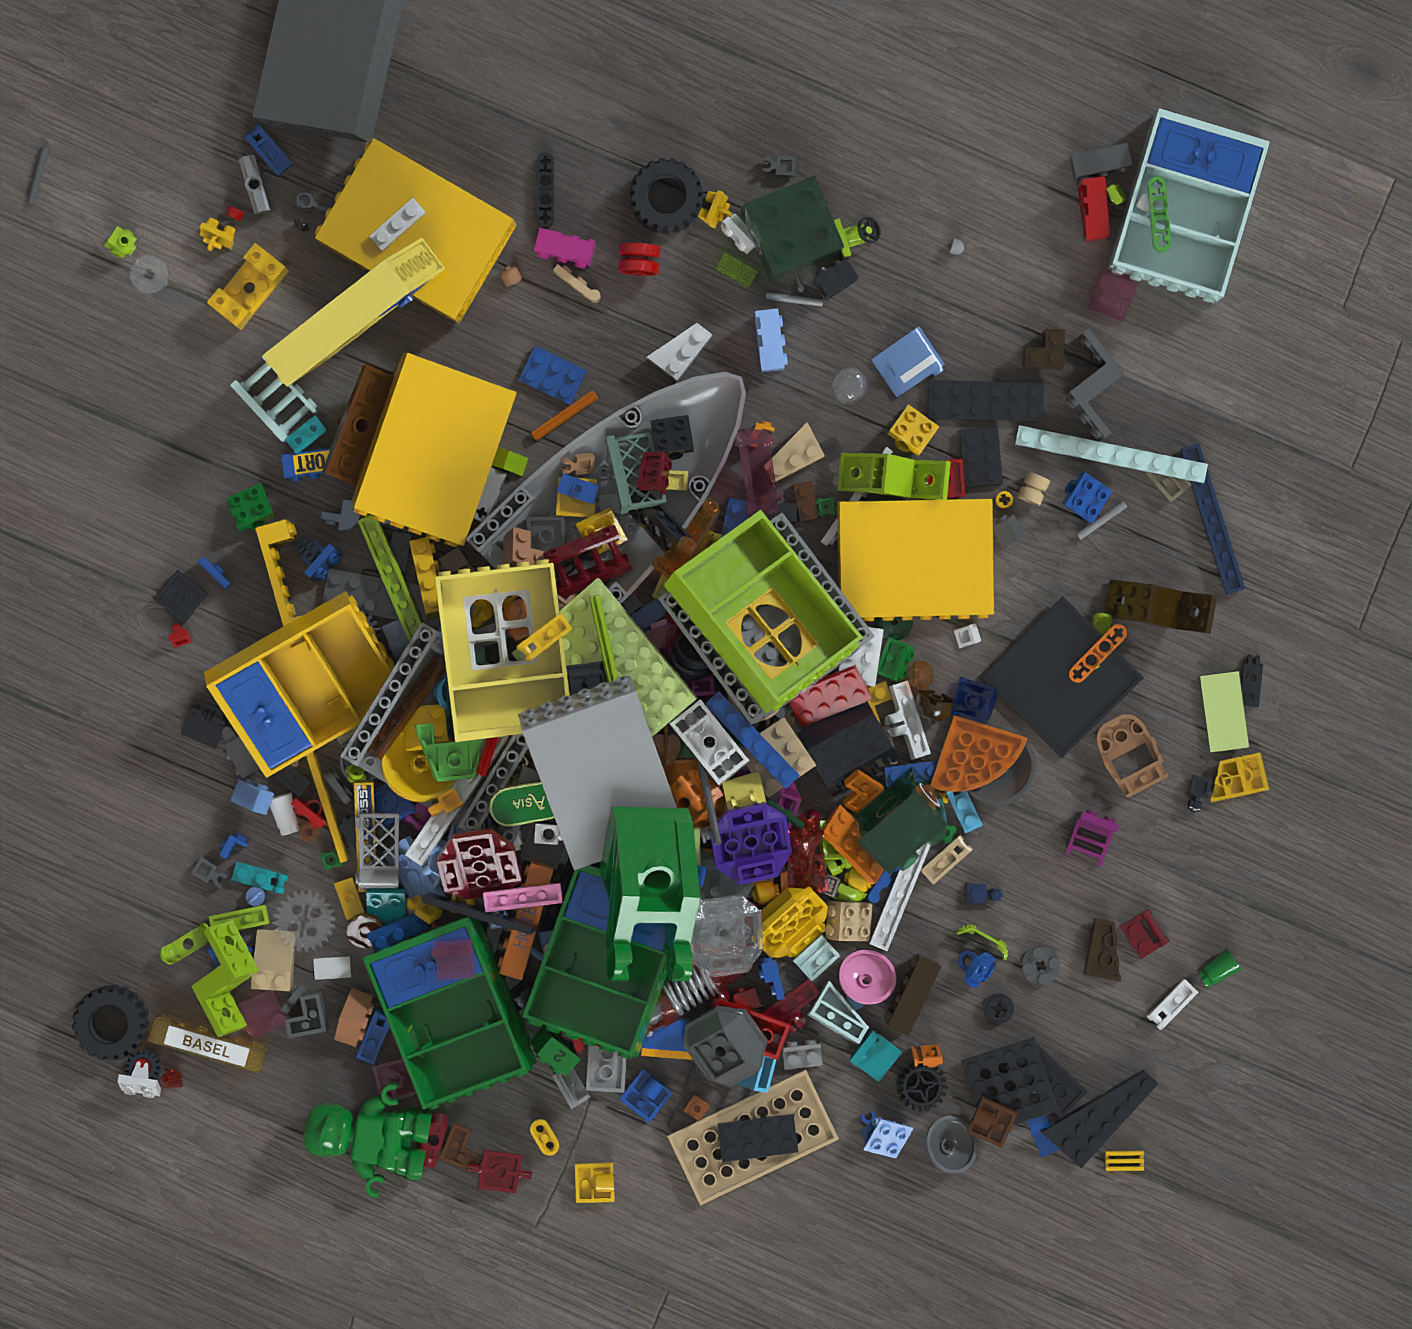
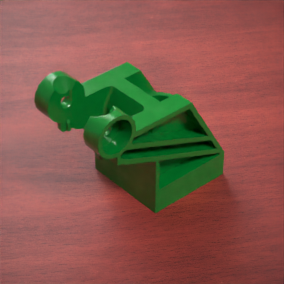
[599,806,700,981]

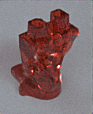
[788,816,827,894]

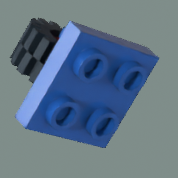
[293,535,343,582]

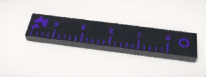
[421,892,537,935]

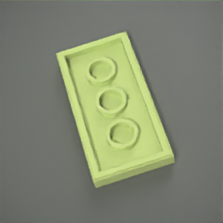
[1200,671,1249,752]

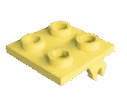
[723,771,766,810]

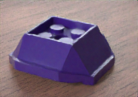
[709,802,792,885]

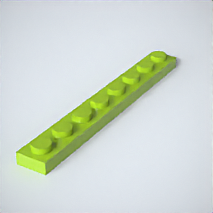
[358,514,423,642]

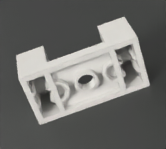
[670,700,749,786]

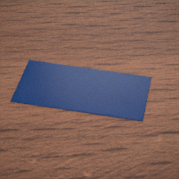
[1027,1114,1060,1157]

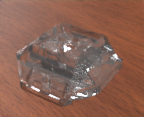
[690,895,764,977]

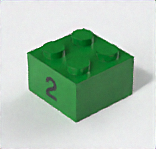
[531,1025,581,1076]

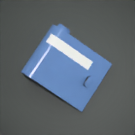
[871,326,945,397]

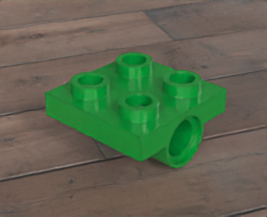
[226,483,275,532]

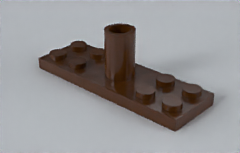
[322,364,394,486]

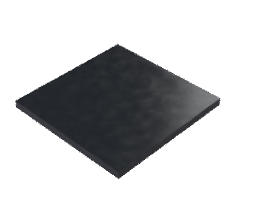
[981,596,1144,758]

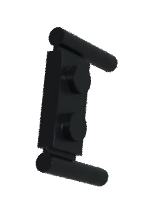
[363,521,413,579]

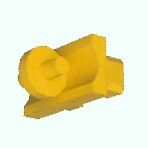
[698,190,732,229]
[200,217,235,251]

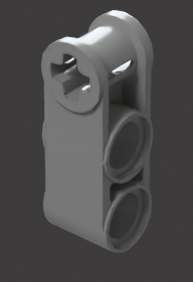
[474,467,507,522]

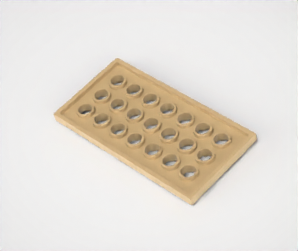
[667,1069,839,1206]

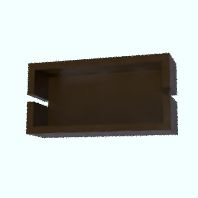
[884,953,942,1036]

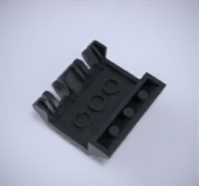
[798,701,900,796]

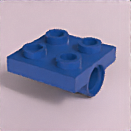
[1062,471,1112,524]
[619,1069,673,1123]

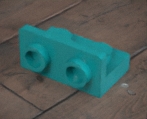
[285,416,327,454]

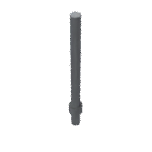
[694,755,722,845]

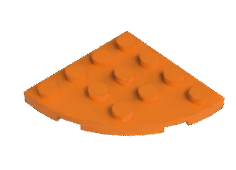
[930,715,1027,792]

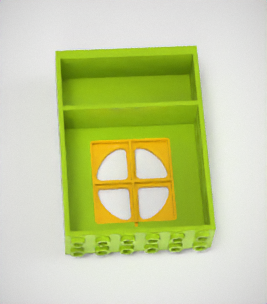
[664,510,863,714]

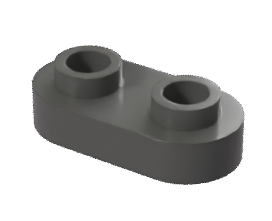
[323,769,353,804]

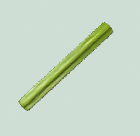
[589,595,618,683]

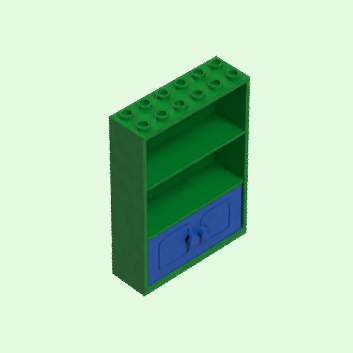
[523,865,667,1060]
[363,916,537,1110]

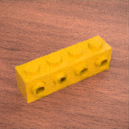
[409,537,440,620]

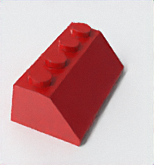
[714,998,791,1060]

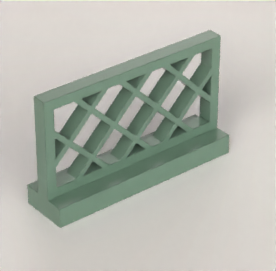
[605,432,667,514]

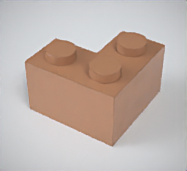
[503,527,545,568]
[334,988,375,1047]

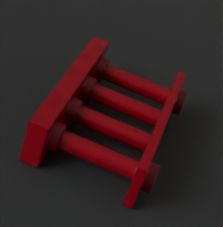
[543,524,633,598]

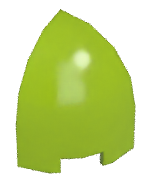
[832,882,867,902]

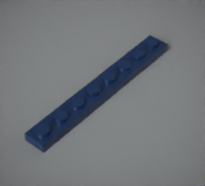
[1180,443,1245,595]

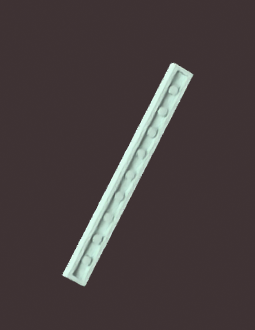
[1015,425,1208,483]

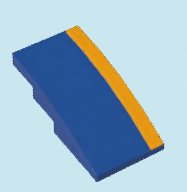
[640,1018,721,1060]

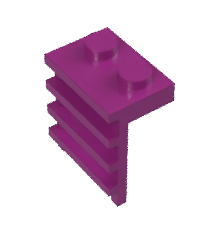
[1065,809,1119,867]

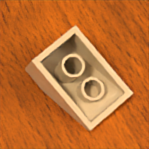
[251,929,296,991]

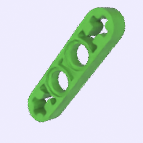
[1147,176,1171,253]

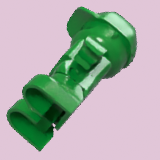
[303,1081,433,1198]

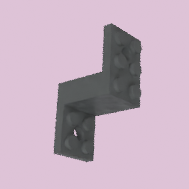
[1065,329,1124,441]

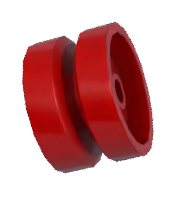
[617,243,661,276]

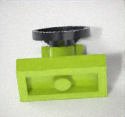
[833,217,881,260]

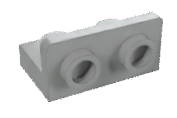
[782,1039,823,1070]

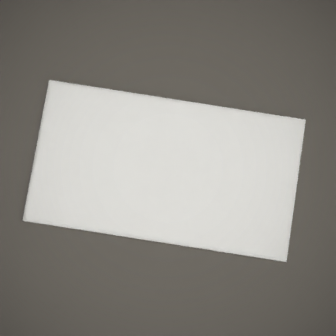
[313,956,351,980]

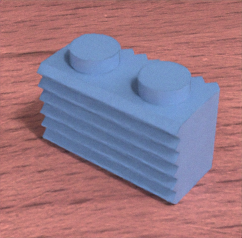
[231,778,274,815]

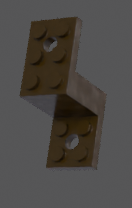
[1104,579,1217,634]

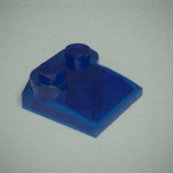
[951,677,997,725]

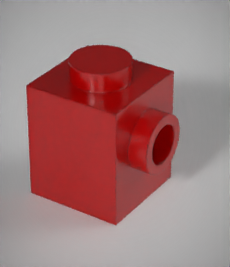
[730,986,760,1010]

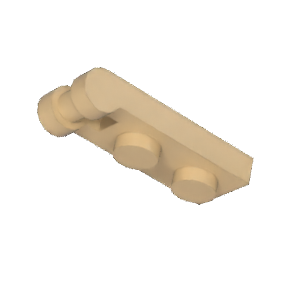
[553,264,601,303]
[920,835,973,885]

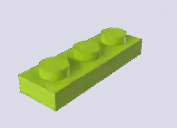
[209,905,270,930]

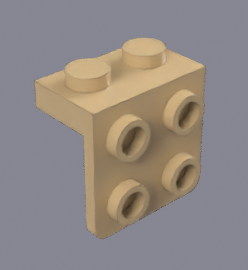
[825,900,872,941]

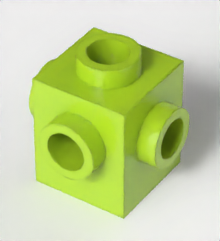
[104,226,137,258]

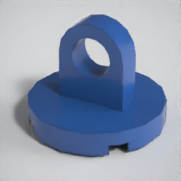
[958,951,996,988]

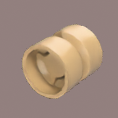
[1017,472,1050,506]

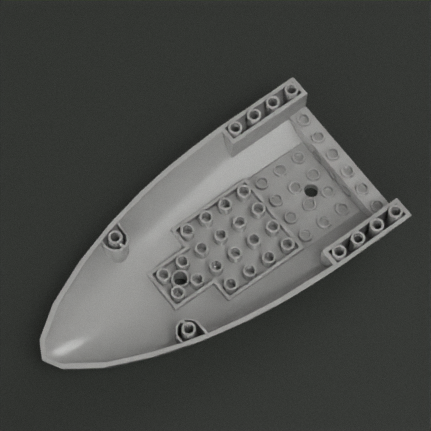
[466,372,746,604]

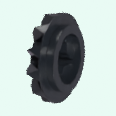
[983,993,1014,1024]

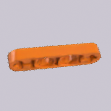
[1069,624,1127,683]

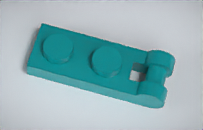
[231,861,288,894]

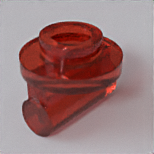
[162,1070,183,1088]

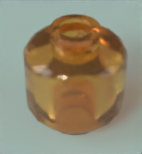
[908,661,934,690]

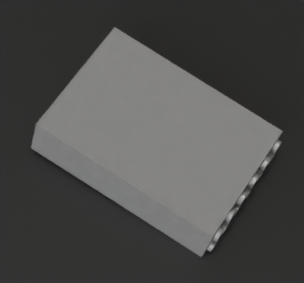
[518,675,677,870]

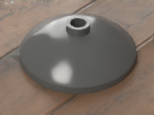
[925,1116,977,1174]

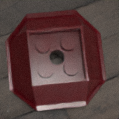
[437,829,521,899]

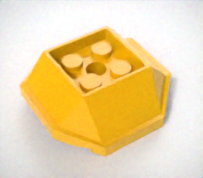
[752,886,828,958]

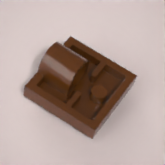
[967,1096,1018,1148]

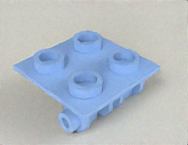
[863,1117,913,1158]

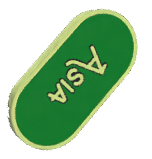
[489,781,554,826]

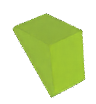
[492,447,529,477]

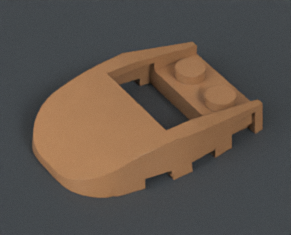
[1097,714,1169,798]

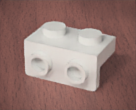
[721,214,760,254]

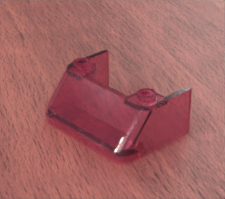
[735,429,782,517]

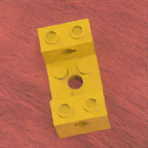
[207,243,289,330]

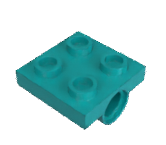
[366,888,406,924]

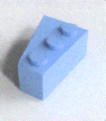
[754,308,788,373]

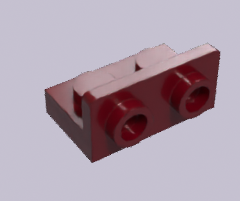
[637,452,672,495]

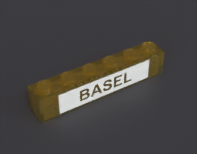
[148,1015,268,1073]

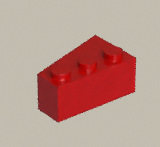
[1077,176,1112,242]

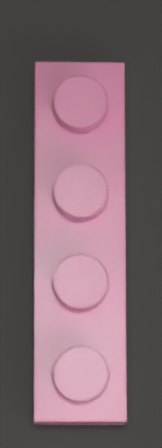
[483,882,563,912]

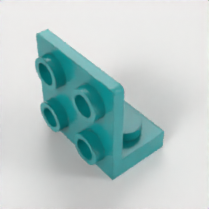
[848,1028,902,1082]

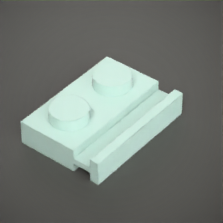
[793,935,840,981]

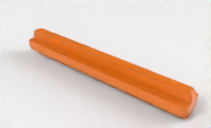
[531,391,598,441]

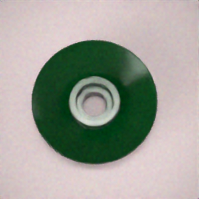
[875,617,913,640]

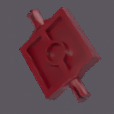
[467,1149,533,1193]

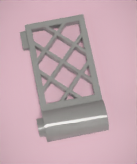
[356,813,399,888]

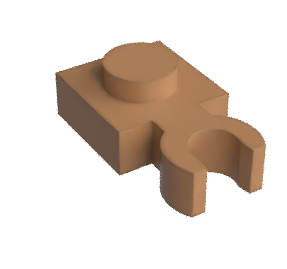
[560,453,595,475]

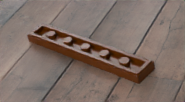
[367,656,446,760]

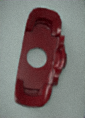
[417,1112,448,1168]

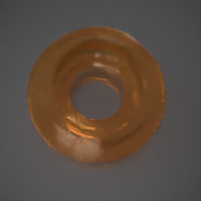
[299,823,319,842]

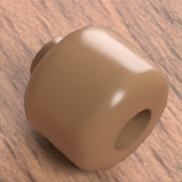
[500,265,522,287]

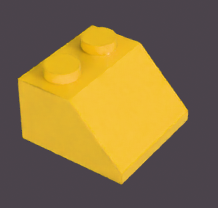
[404,705,448,751]

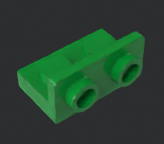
[877,637,915,683]

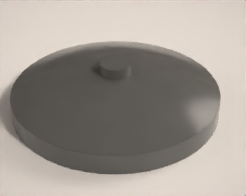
[968,728,1036,806]

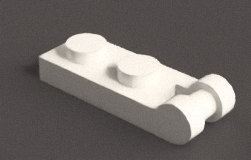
[1146,978,1198,1030]

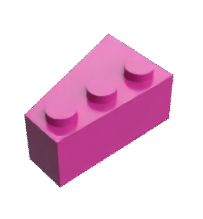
[534,228,596,269]

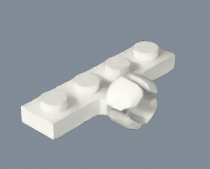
[884,681,931,760]

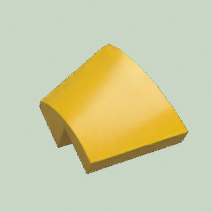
[1211,752,1269,802]

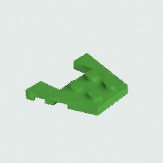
[414,723,484,782]

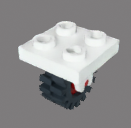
[117,1050,161,1098]

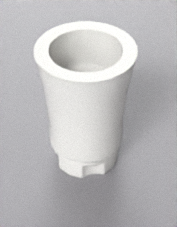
[270,792,300,836]

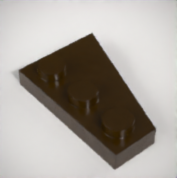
[1083,918,1121,982]

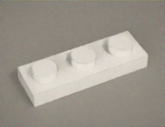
[369,198,426,252]

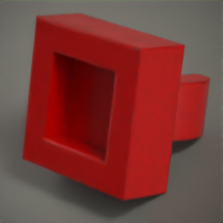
[168,624,193,648]

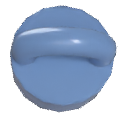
[246,887,266,906]

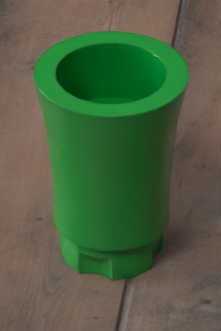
[1197,948,1242,988]

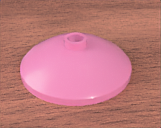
[839,950,896,1005]

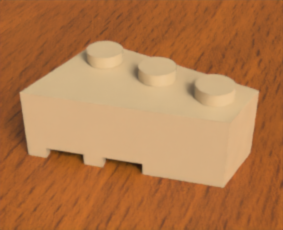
[764,423,825,484]

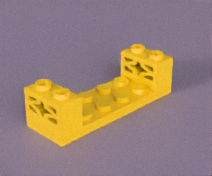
[256,520,303,627]

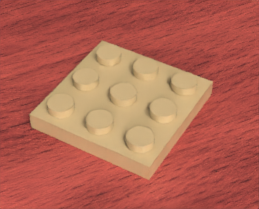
[739,717,816,798]

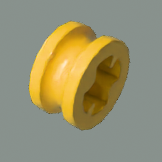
[995,491,1013,509]

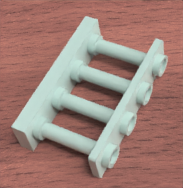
[230,356,318,443]

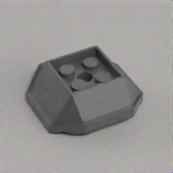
[683,1005,768,1087]

